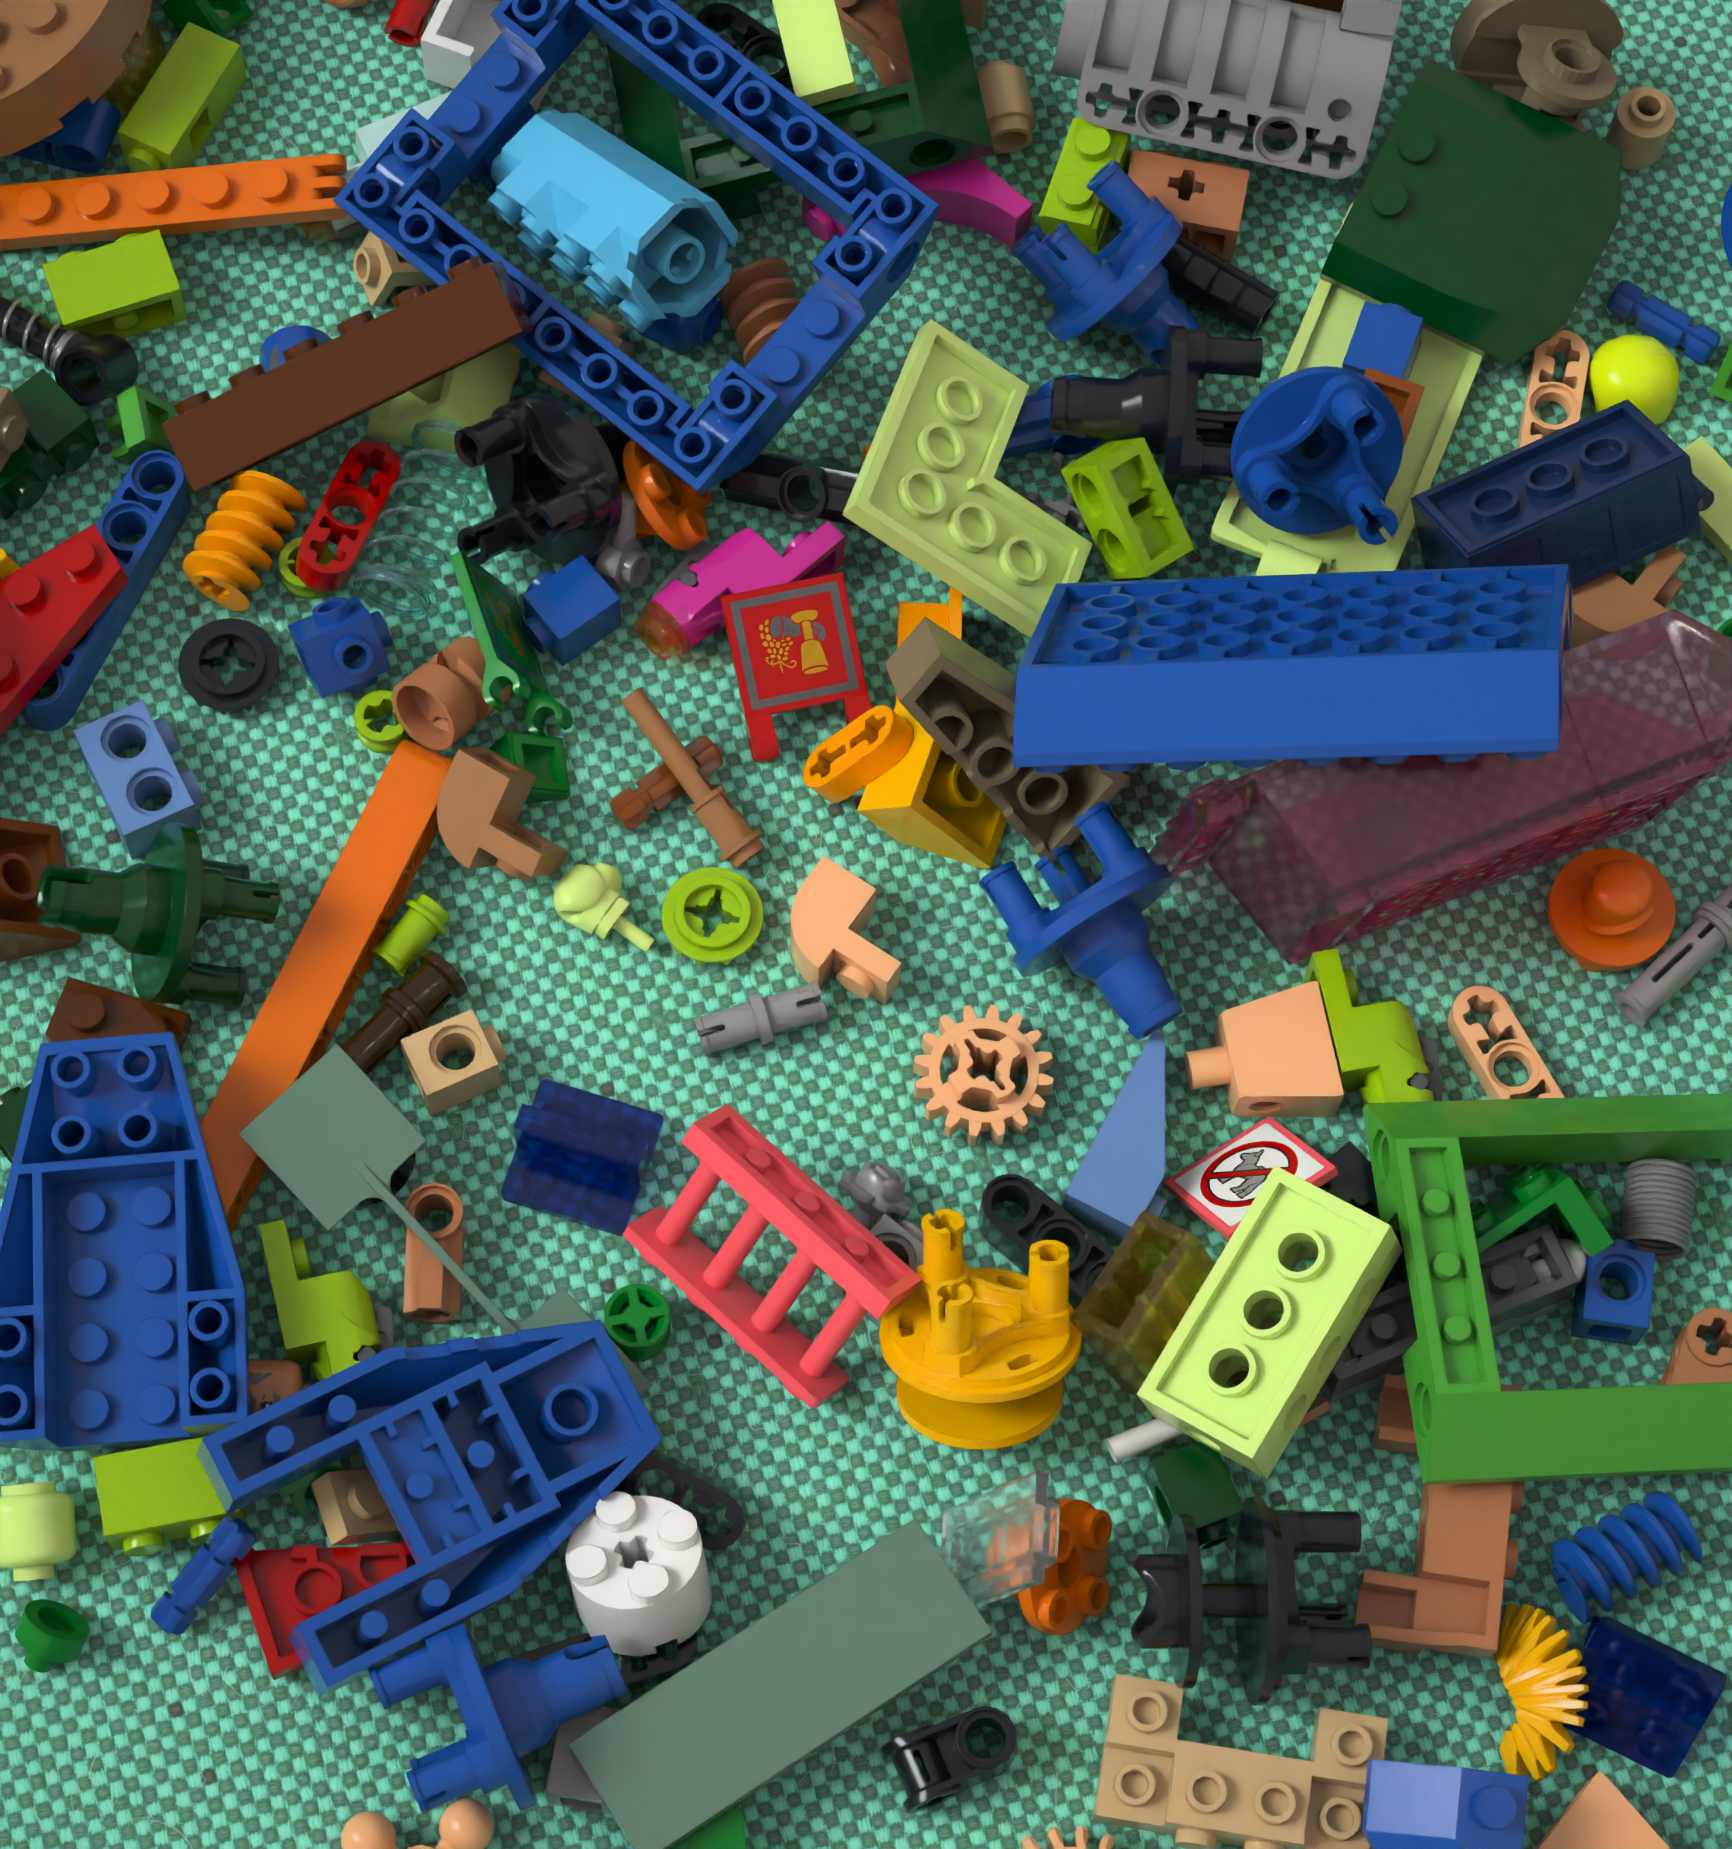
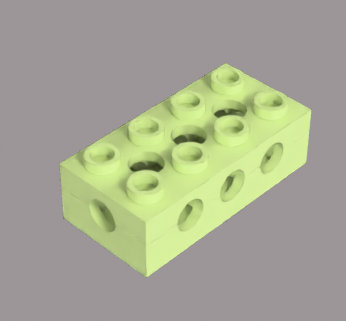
[1137,1165,1403,1479]

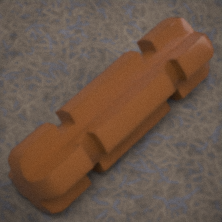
[609,735,723,830]

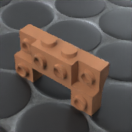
[1354,1374,1524,1659]

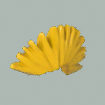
[1495,1603,1589,1782]

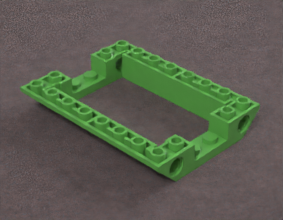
[1362,1093,1732,1486]

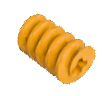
[182,470,306,611]

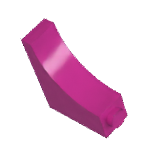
[802,158,1033,249]

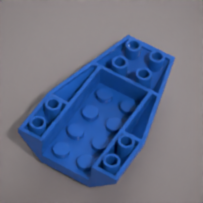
[0,1032,250,1452]

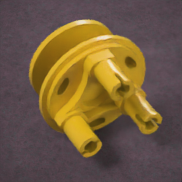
[879,1209,1082,1450]

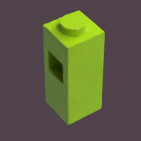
[117,22,247,172]

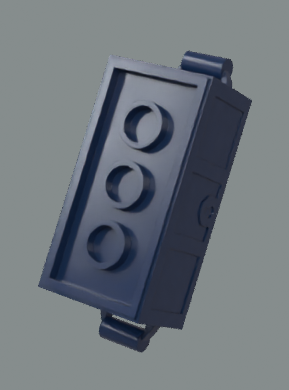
[1410,400,1715,590]

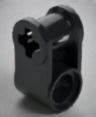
[880,1706,1017,1814]

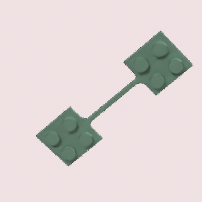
[239,1044,653,1396]

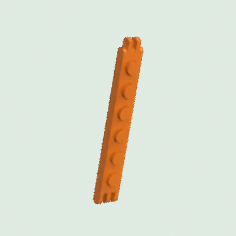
[0,154,347,251]

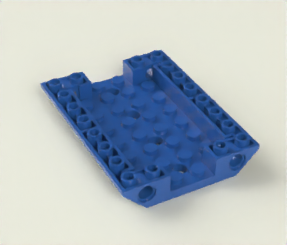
[1012,564,1574,774]

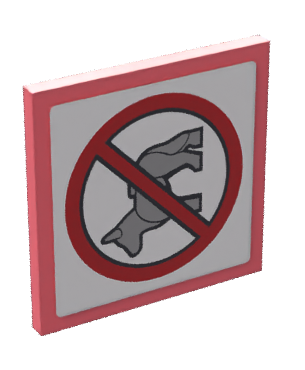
[1164,1116,1339,1241]

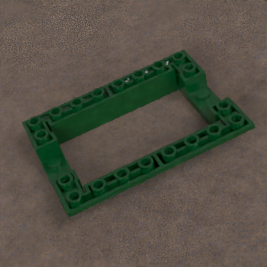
[606,0,995,221]

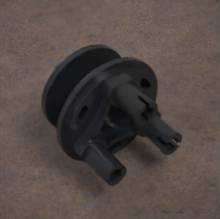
[1131,1497,1372,1706]

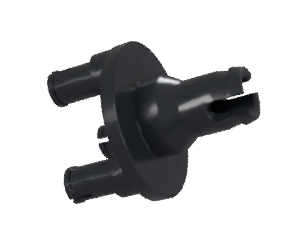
[1050,325,1263,499]
[454,393,631,565]

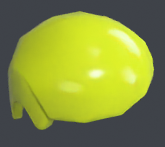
[1587,334,1680,425]

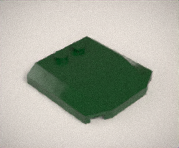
[1320,59,1620,369]

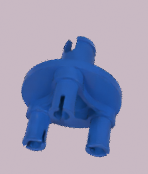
[1010,159,1211,366]
[1230,366,1404,545]
[978,800,1183,1040]
[368,1622,628,1815]

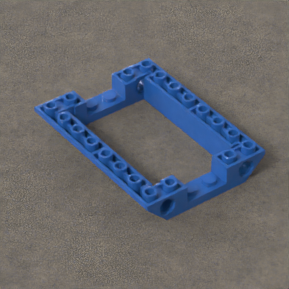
[333,0,940,494]

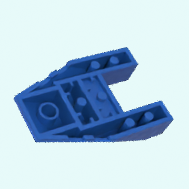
[197,1320,662,1699]

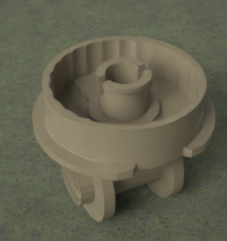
[1450,0,1624,133]

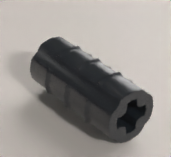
[1160,234,1280,339]

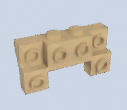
[1092,1674,1388,1849]

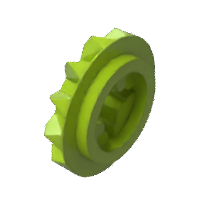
[661,867,764,966]

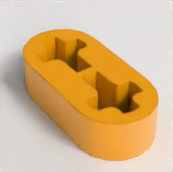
[803,705,914,803]

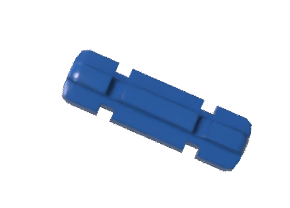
[1607,280,1721,364]
[150,1516,257,1635]

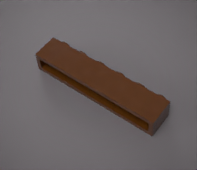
[161,256,534,492]

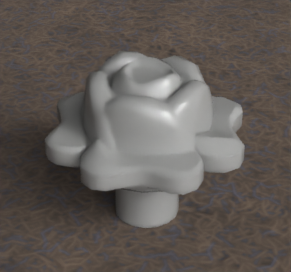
[839,1161,913,1231]

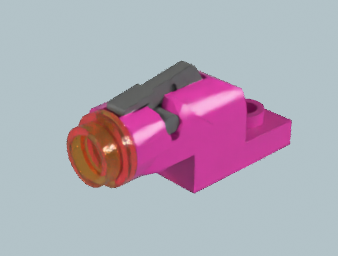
[634,520,845,661]

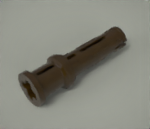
[341,950,467,1076]

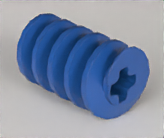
[1551,1491,1703,1624]

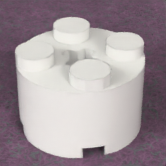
[566,1491,712,1656]

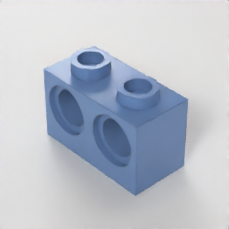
[73,700,205,860]

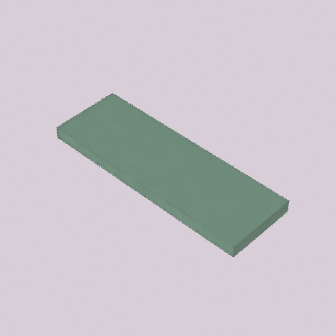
[568,1518,992,1849]

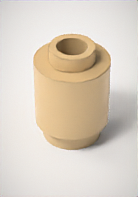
[976,60,1036,154]
[1606,87,1676,170]

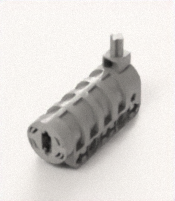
[1051,0,1402,179]

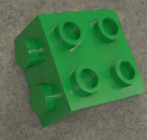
[1470,1163,1614,1257]

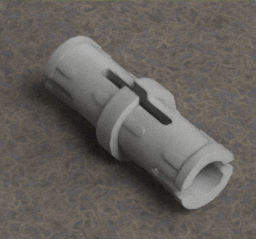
[693,980,829,1057]

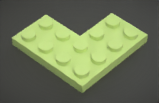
[842,319,1093,639]

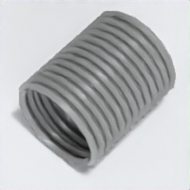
[1618,1158,1697,1260]

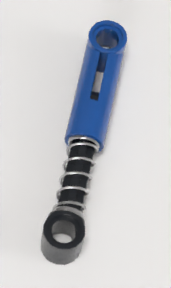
[0,289,139,406]

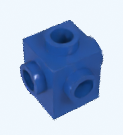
[287,597,393,699]

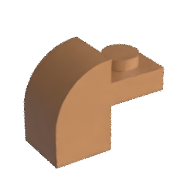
[1571,545,1687,660]
[437,747,568,881]

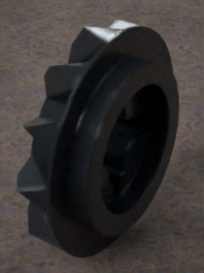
[178,618,280,715]

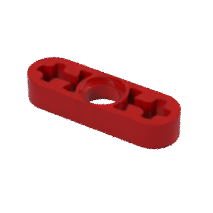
[295,441,401,592]

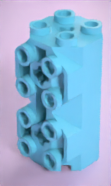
[487,109,738,333]

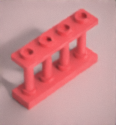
[623,1104,923,1409]

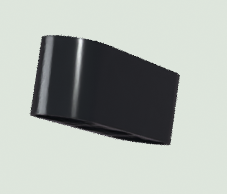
[978,1174,1142,1333]

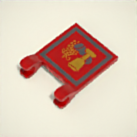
[719,572,872,762]

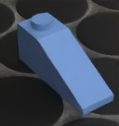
[1062,1030,1168,1248]

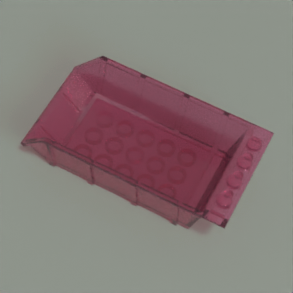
[1149,609,1732,966]

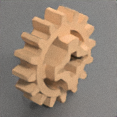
[913,1004,1054,1146]

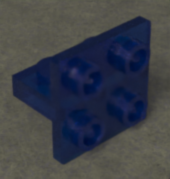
[501,1079,663,1236]
[1562,1615,1727,1778]

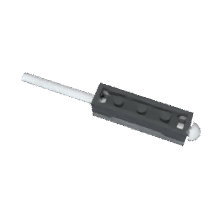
[1106,1223,1587,1463]

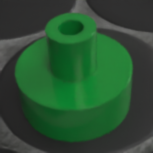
[15,1599,90,1673]

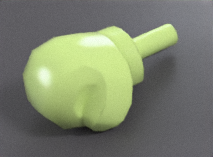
[552,862,655,952]

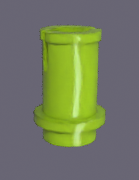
[371,893,450,978]

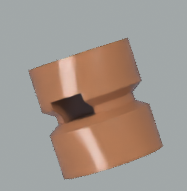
[391,636,511,751]

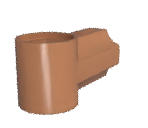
[403,1182,468,1324]

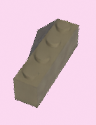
[885,617,1131,864]

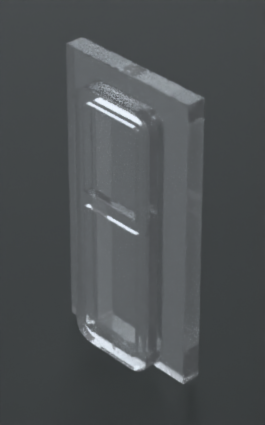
[941,1471,1060,1608]

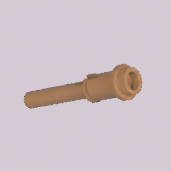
[621,687,765,869]

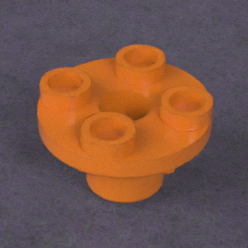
[620,440,711,551]
[1547,848,1676,973]
[991,1497,1112,1635]

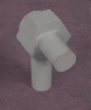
[588,491,651,593]

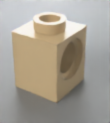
[400,1009,507,1116]

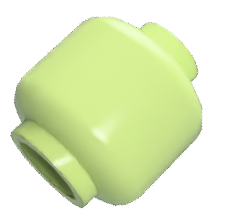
[0,1481,77,1581]

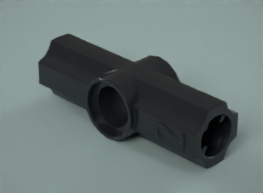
[720,450,861,527]

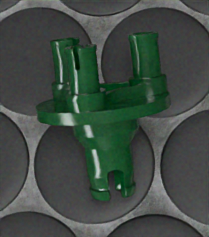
[36,821,280,1008]

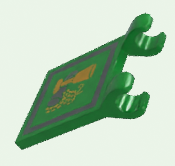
[449,551,573,736]

